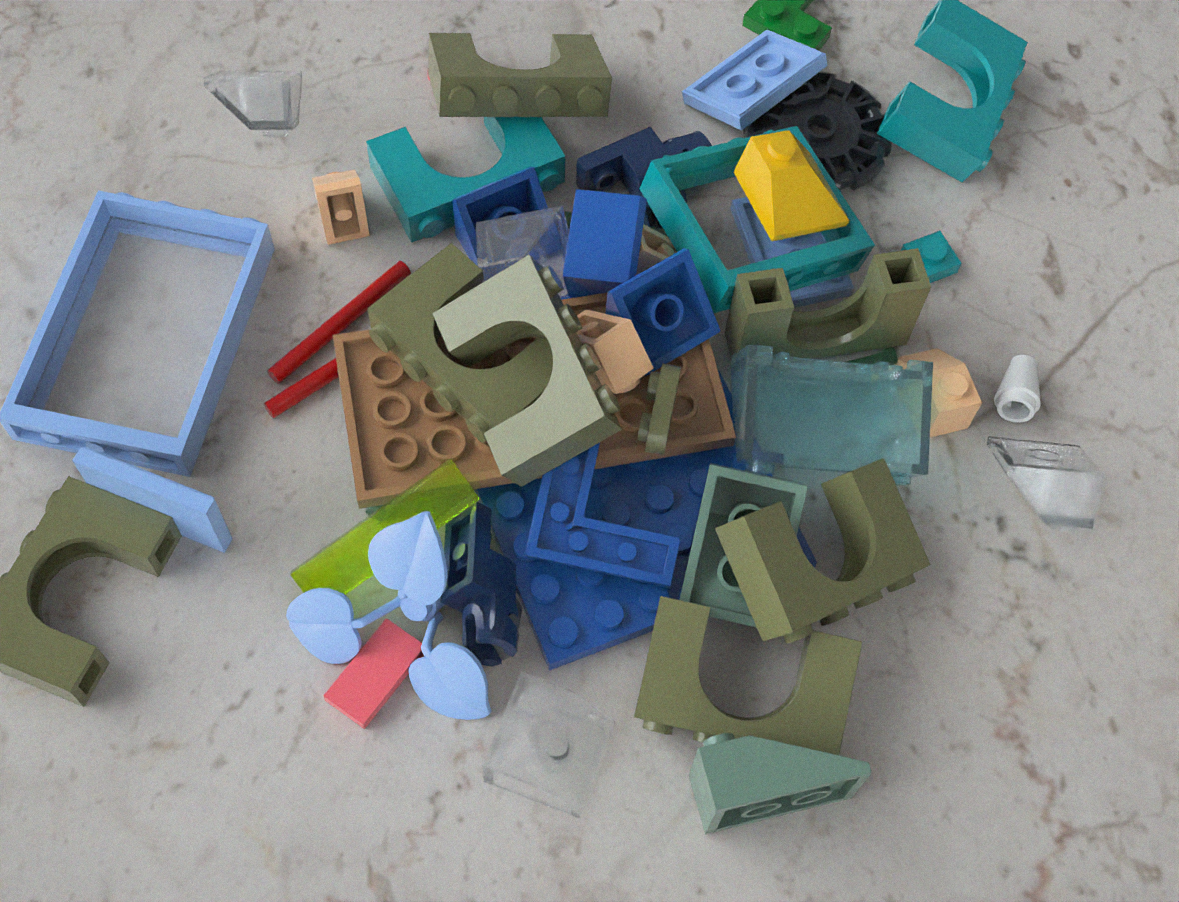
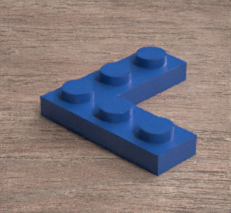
[525,442,680,588]

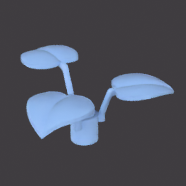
[286,511,492,720]

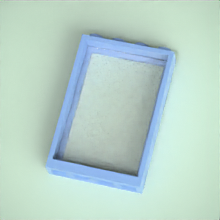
[0,190,274,477]

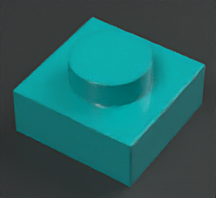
[901,231,962,283]

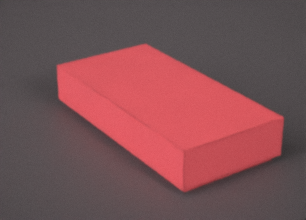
[323,618,424,729]

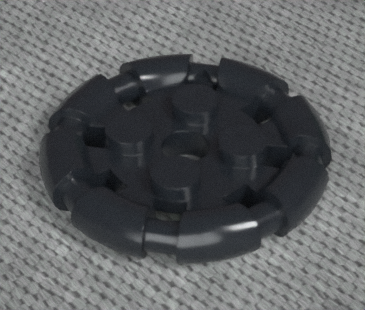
[743,72,892,192]

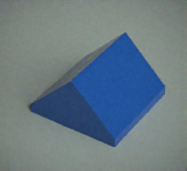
[452,166,560,281]
[562,189,647,298]
[605,248,721,376]

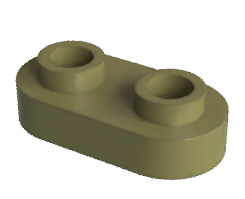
[637,364,681,455]

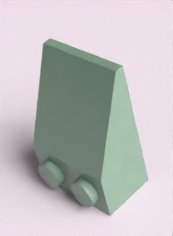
[680,463,808,628]
[689,733,872,834]

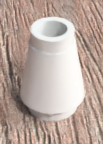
[994,355,1041,422]

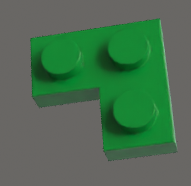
[742,0,832,51]

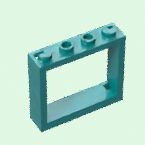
[640,126,875,314]

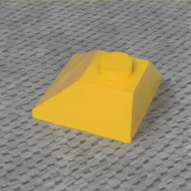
[734,130,849,242]

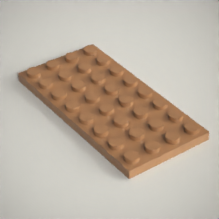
[333,293,736,509]

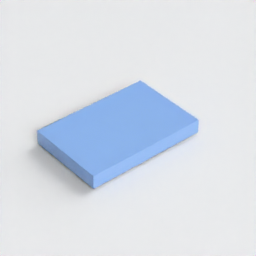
[682,30,827,130]
[730,197,854,308]
[72,446,232,553]

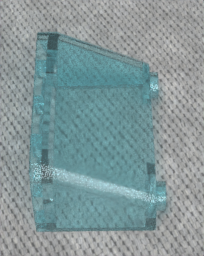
[730,344,933,486]

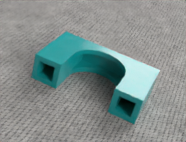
[877,0,1028,182]
[366,117,566,243]

